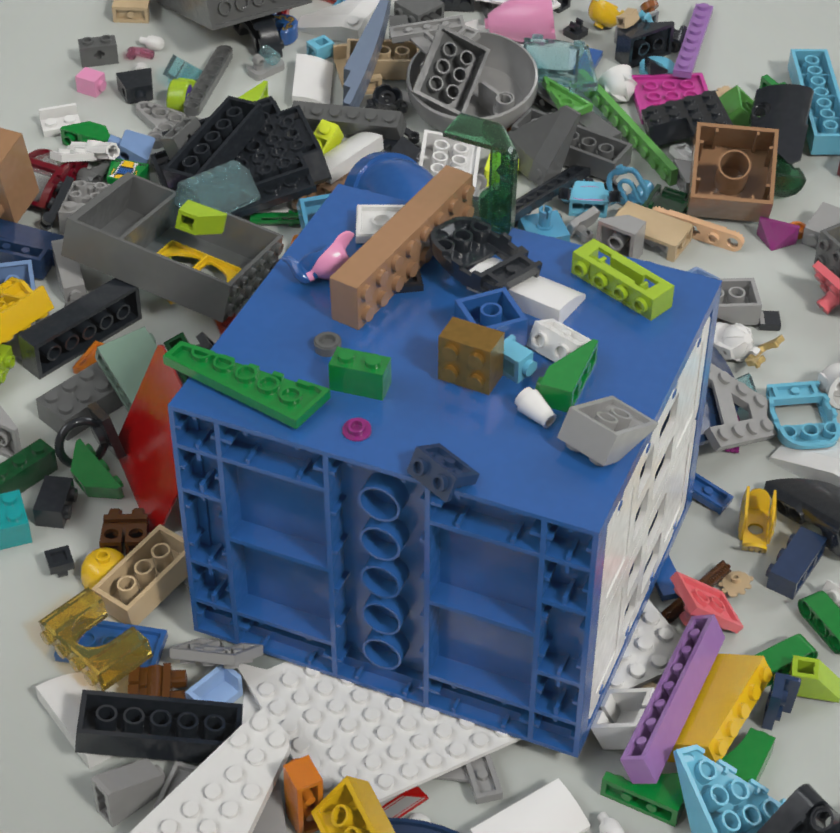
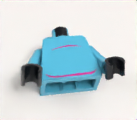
[558,177,621,218]

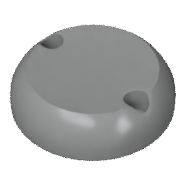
[407,31,538,138]

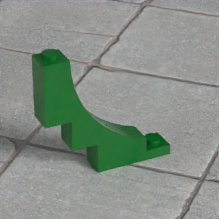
[600,728,776,827]

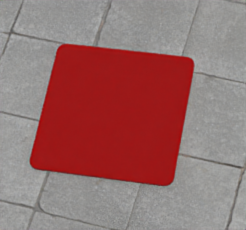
[118,345,183,533]

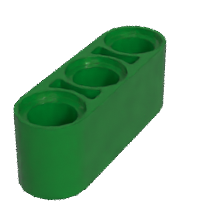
[798,590,840,655]
[756,634,818,687]

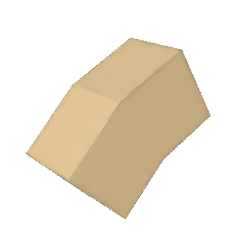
[616,8,640,29]

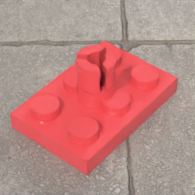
[812,260,840,315]
[670,571,744,633]

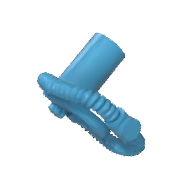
[606,164,654,206]

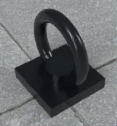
[54,401,127,468]

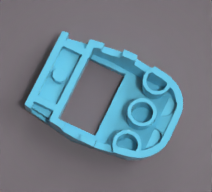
[766,381,840,449]

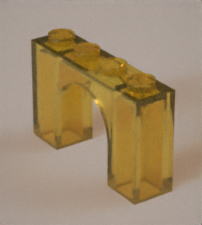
[38,587,153,691]

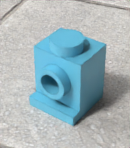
[306,35,335,60]
[503,334,537,384]

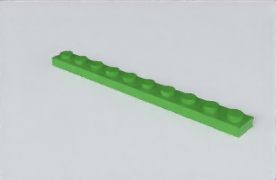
[575,67,678,186]

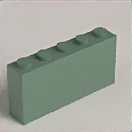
[95,326,157,412]

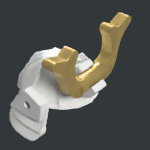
[713,322,785,369]

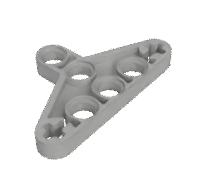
[136,101,201,149]

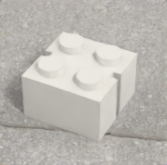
[591,687,655,750]

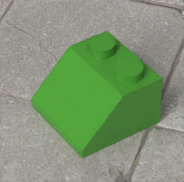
[719,85,760,127]

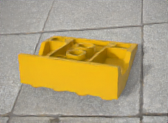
[0,277,54,344]

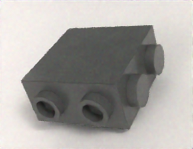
[394,0,444,24]

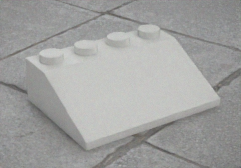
[418,129,482,189]

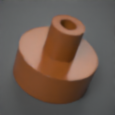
[640,0,659,13]

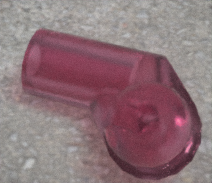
[126,47,155,60]

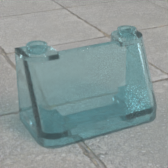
[524,34,598,93]

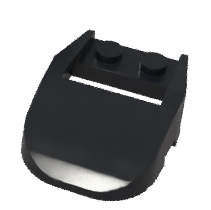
[431,216,543,293]

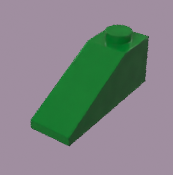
[535,339,599,412]

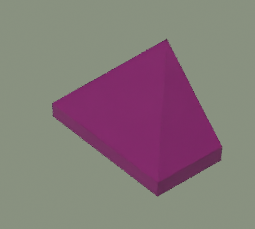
[757,216,800,251]

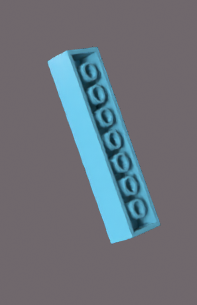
[787,49,840,156]

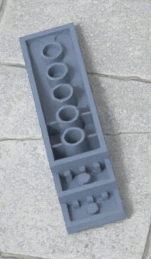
[343,0,391,107]

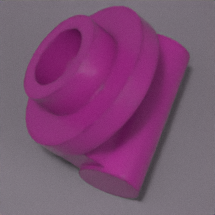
[342,418,372,441]

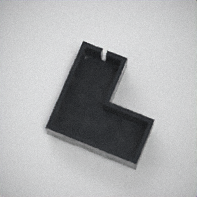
[641,90,733,146]

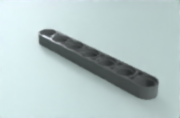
[184,45,233,116]

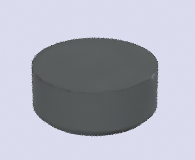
[314,332,342,357]

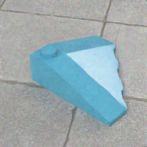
[673,744,786,833]

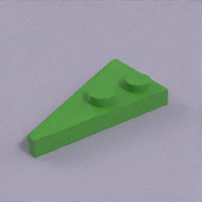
[541,76,593,116]

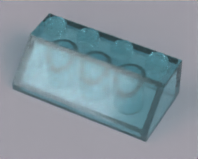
[174,160,260,213]

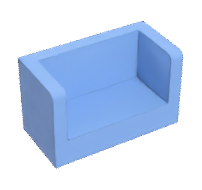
[185,664,243,703]

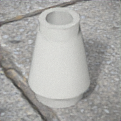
[515,387,557,428]

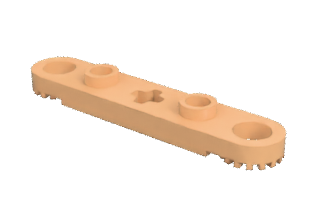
[652,206,745,252]

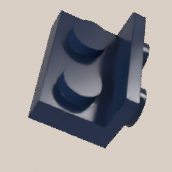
[407,443,480,502]
[761,672,801,731]

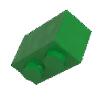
[328,347,392,401]

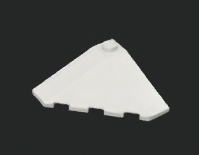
[298,0,380,43]
[769,442,840,487]

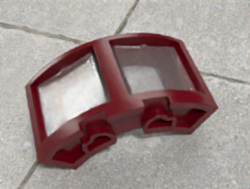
[28,148,89,210]

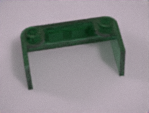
[443,113,519,235]

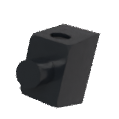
[116,68,153,104]

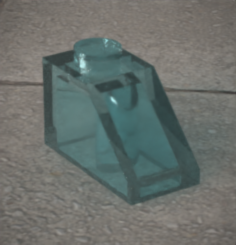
[163,54,202,82]

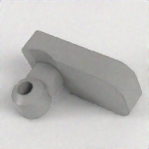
[247,54,284,81]
[567,206,601,243]

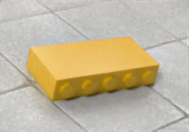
[667,654,773,763]

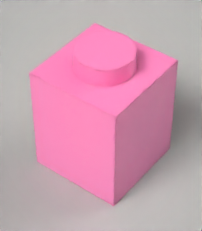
[75,67,107,98]

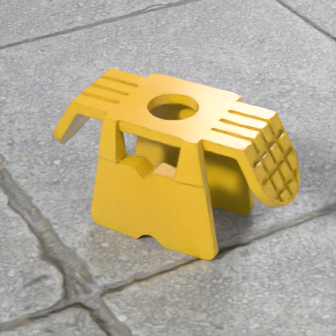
[738,486,776,554]

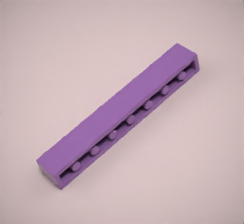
[620,614,725,784]

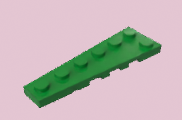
[163,341,331,429]

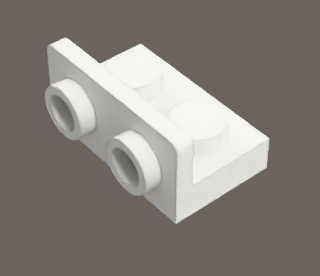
[38,103,81,138]
[527,318,591,362]

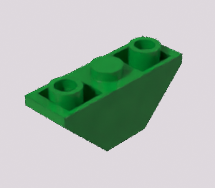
[60,121,110,146]
[70,438,124,499]

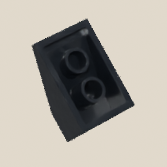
[615,21,675,68]

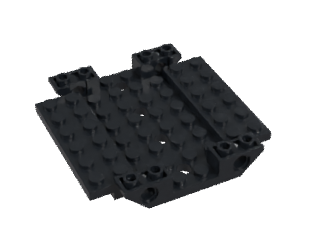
[150,96,332,218]

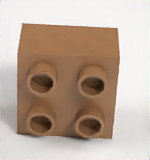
[687,122,779,222]
[0,128,40,223]

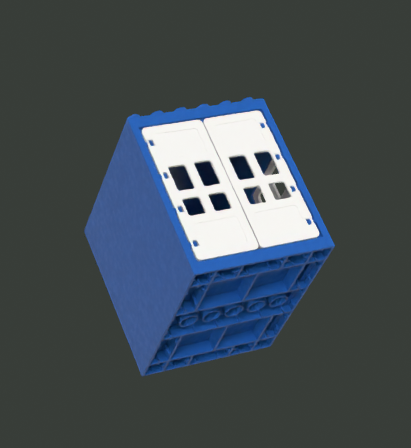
[168,184,722,758]

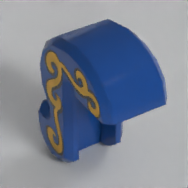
[273,13,298,46]

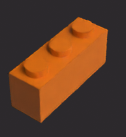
[283,755,323,833]

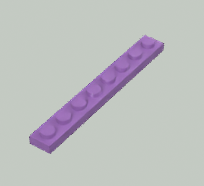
[672,3,713,79]

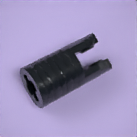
[671,25,687,53]

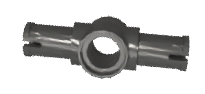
[75,160,112,183]

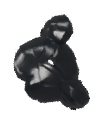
[365,84,408,113]

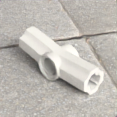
[67,140,120,163]

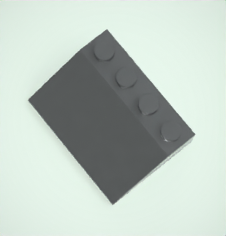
[411,24,491,117]

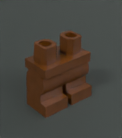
[99,508,149,555]
[128,663,188,699]

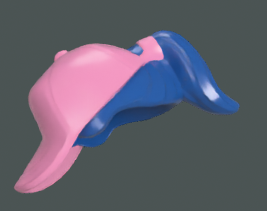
[281,231,354,284]

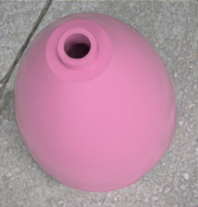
[484,0,556,44]

